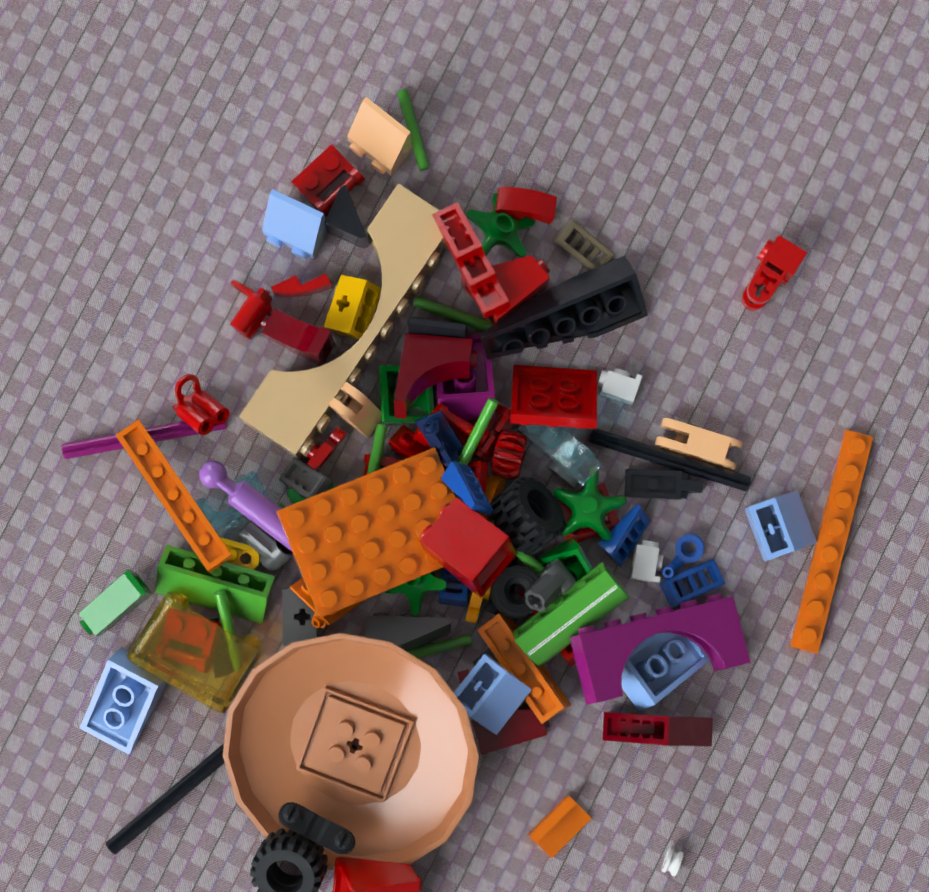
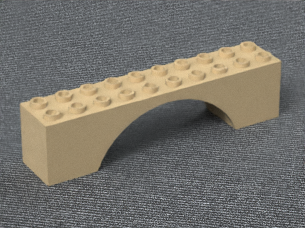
[239,183,448,460]

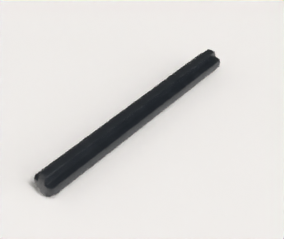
[589,428,751,491]
[106,744,225,854]

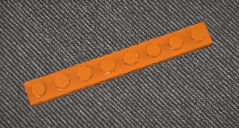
[789,430,873,654]

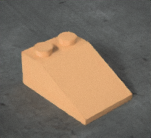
[348,97,412,176]

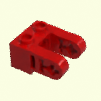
[741,235,808,311]

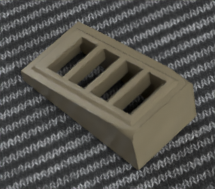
[552,220,615,270]

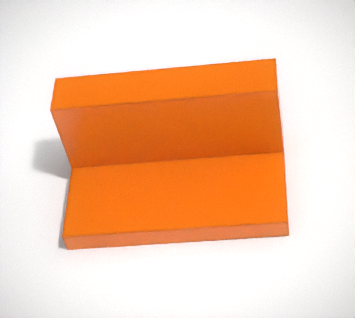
[528,794,592,859]

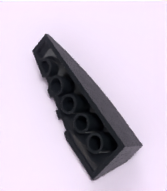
[479,256,648,359]

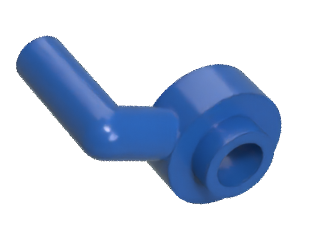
[662,533,705,578]

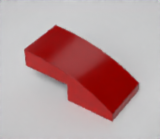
[495,187,557,225]
[271,273,333,297]

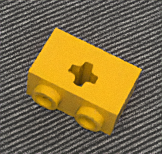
[324,275,381,340]

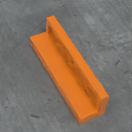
[477,613,572,724]

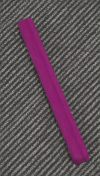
[62,421,227,459]

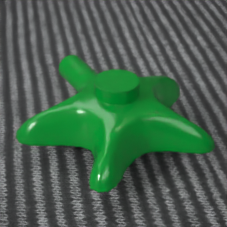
[466,193,534,257]
[554,466,627,541]
[384,571,447,616]

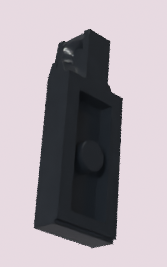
[624,469,703,500]

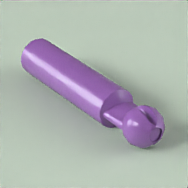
[199,461,292,551]

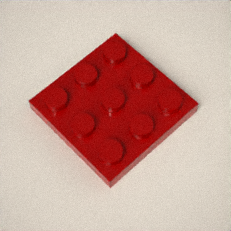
[511,365,597,429]

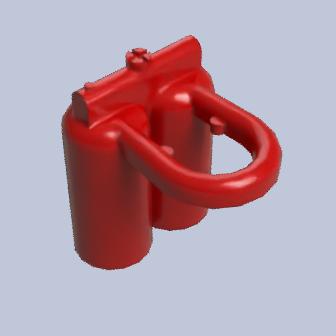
[230,280,273,340]
[172,374,230,436]

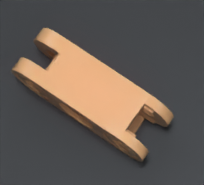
[328,382,382,439]
[655,418,743,470]

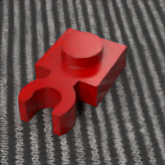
[307,427,346,471]

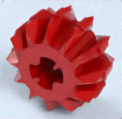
[491,430,527,479]

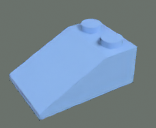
[262,189,327,260]
[622,633,709,712]
[80,647,171,754]

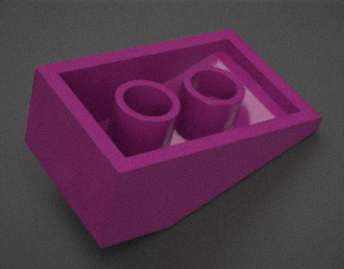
[436,335,495,420]

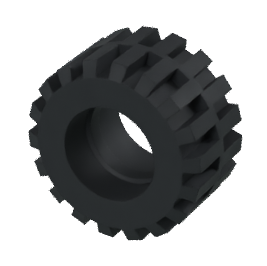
[490,477,566,555]
[250,828,328,892]

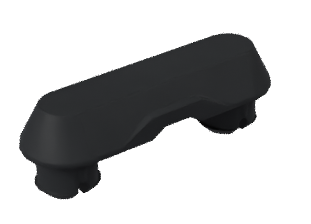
[278,802,356,855]

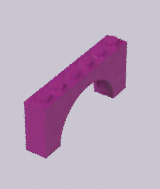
[569,593,751,705]

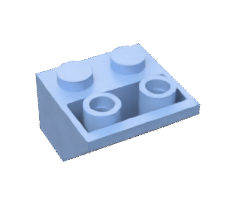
[744,490,817,562]
[454,654,532,735]

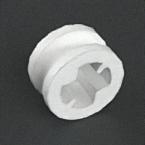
[661,848,684,877]

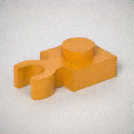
[465,587,491,624]

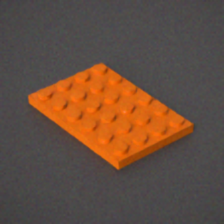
[276,447,456,618]

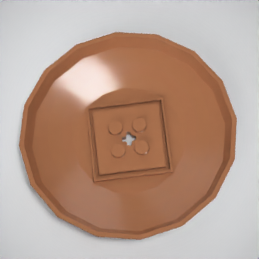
[223,633,479,871]

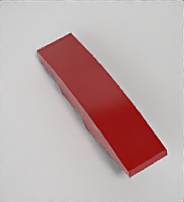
[432,202,510,318]

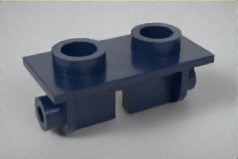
[415,410,464,466]

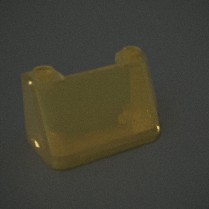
[127,591,266,713]

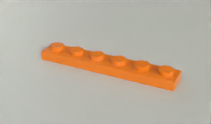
[115,419,233,573]

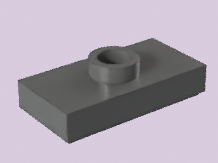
[279,457,332,499]

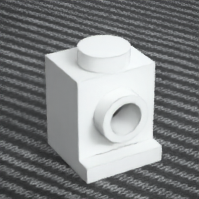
[597,368,642,405]
[630,540,663,583]

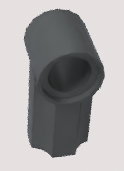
[238,520,293,572]
[525,558,577,612]

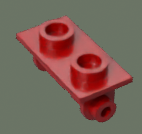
[474,404,514,463]
[388,424,443,464]

